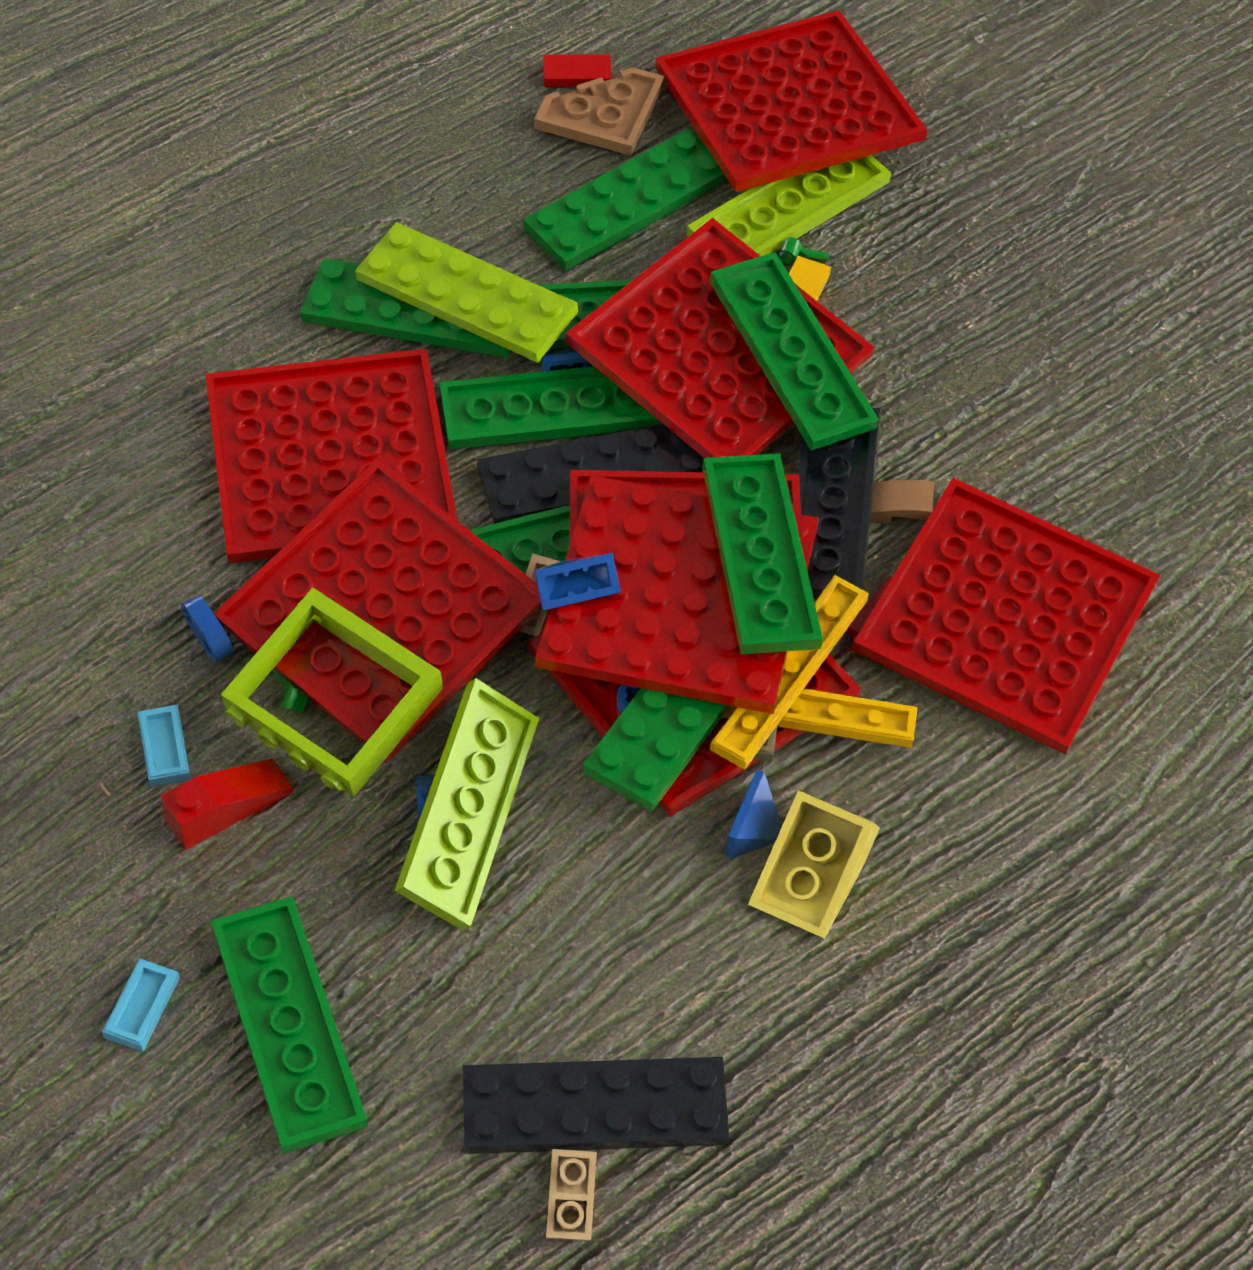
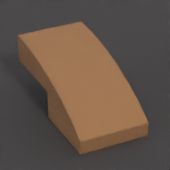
[870,480,934,525]

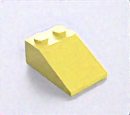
[748,790,880,939]

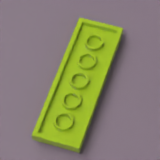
[686,155,891,256]
[355,222,578,363]
[395,678,539,930]

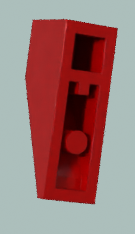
[161,758,294,850]

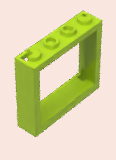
[221,587,443,798]

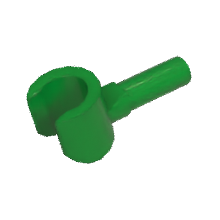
[778,237,829,265]
[274,671,309,714]

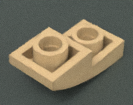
[546,1149,597,1241]

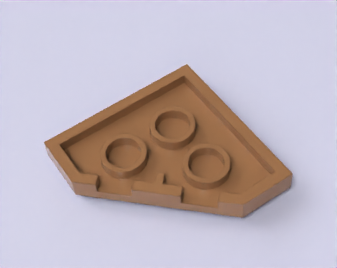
[534,67,664,156]

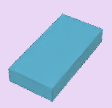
[137,704,191,787]
[102,958,180,1052]

